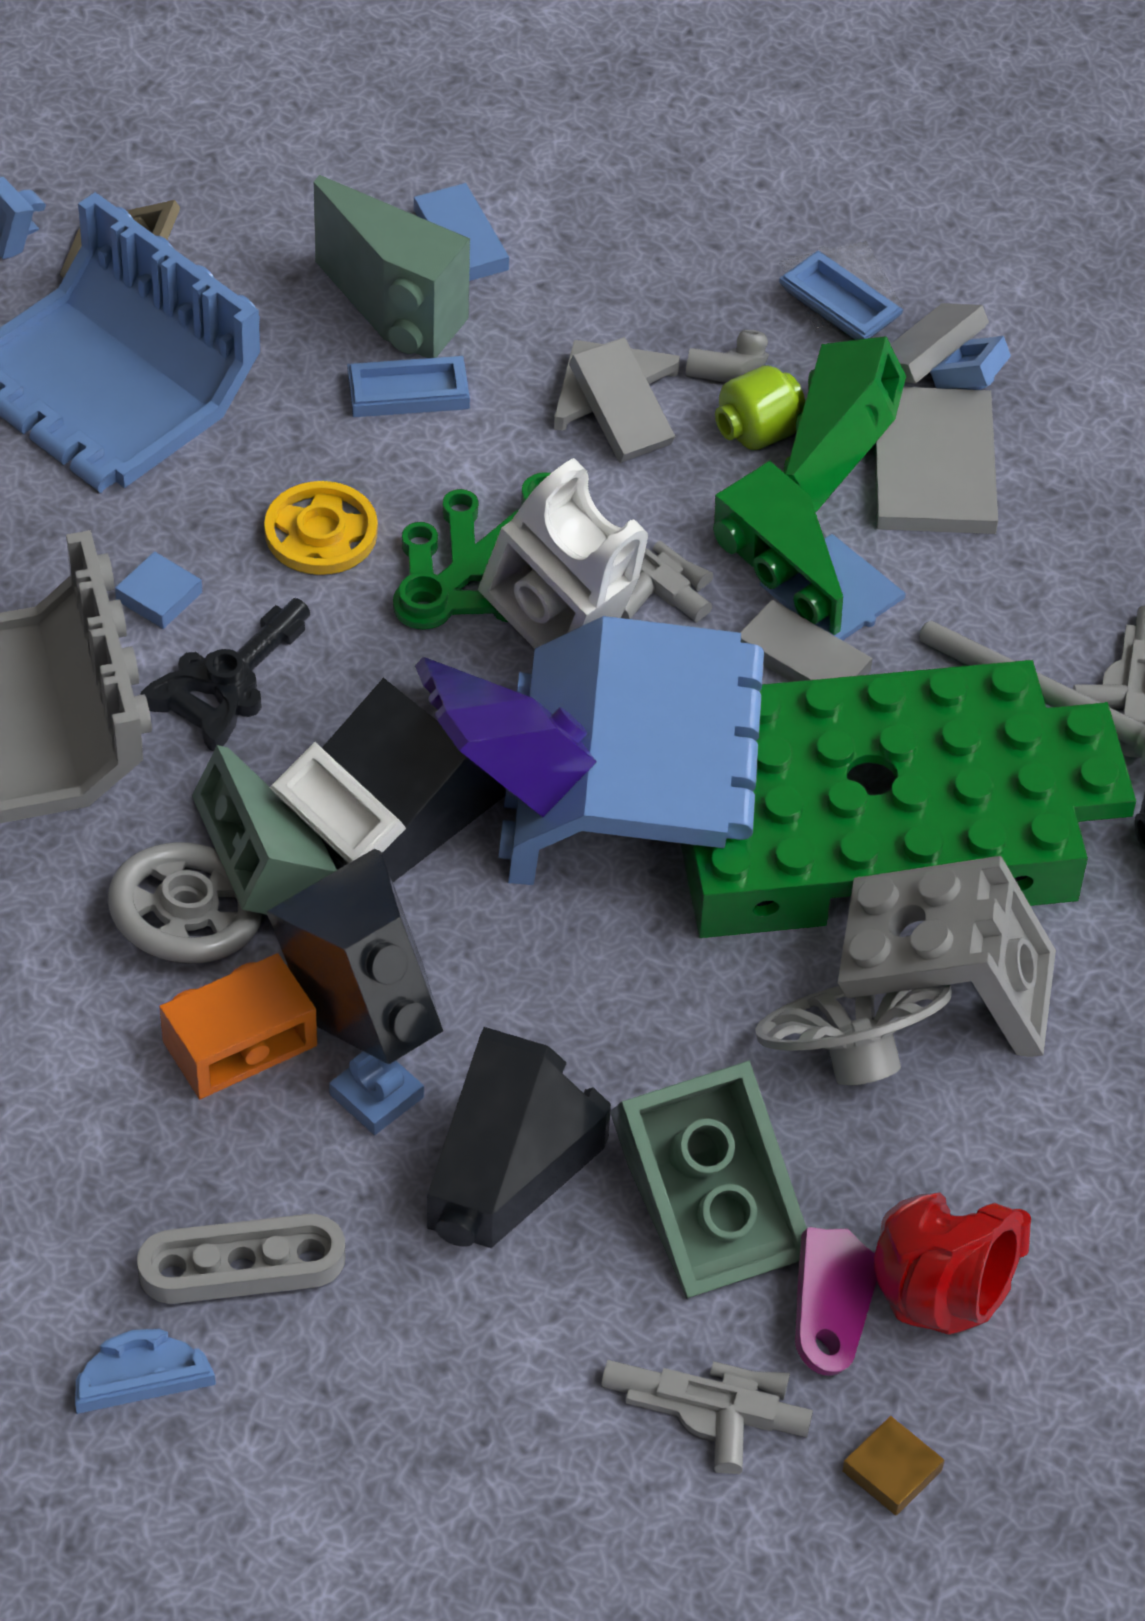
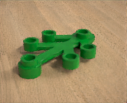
[393,472,551,630]

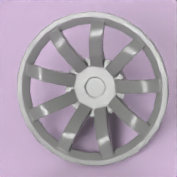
[755,984,952,1085]

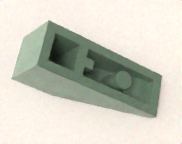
[192,745,337,915]

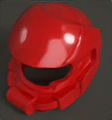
[874,1192,1031,1335]

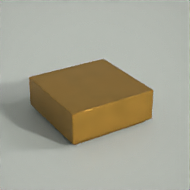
[842,1416,945,1516]

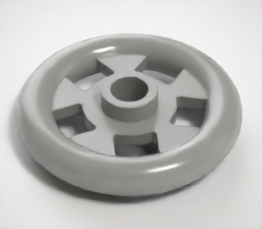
[108,842,263,964]

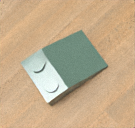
[314,175,470,358]
[610,1060,807,1299]

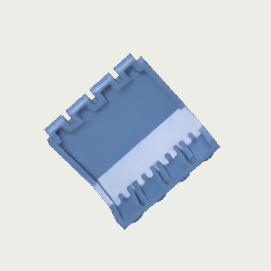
[0,192,260,493]
[498,616,764,885]

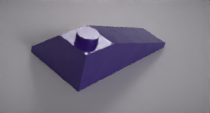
[415,657,597,817]

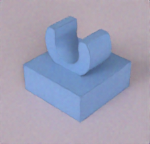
[0,177,46,259]
[329,1051,424,1135]

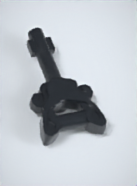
[140,598,310,751]

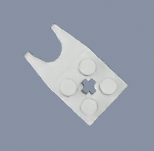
[478,458,648,649]

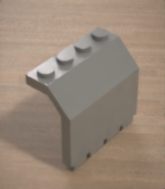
[0,530,152,823]

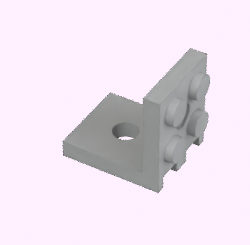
[838,856,1056,1057]

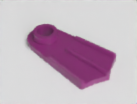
[795,1227,877,1376]

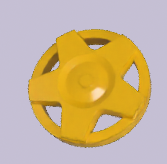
[264,481,378,575]

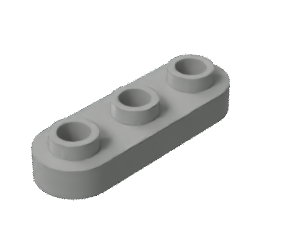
[137,1214,346,1304]

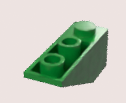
[784,336,906,512]
[713,461,843,635]

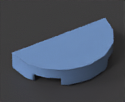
[75,1329,216,1414]

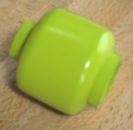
[715,365,806,450]

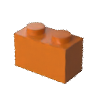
[159,953,318,1100]

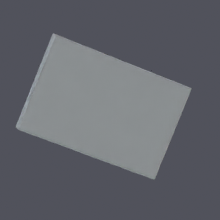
[874,387,998,534]

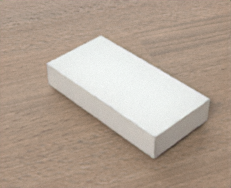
[269,742,406,863]

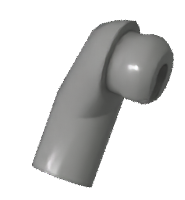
[686,330,769,382]

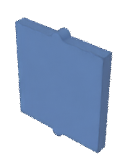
[760,534,906,641]

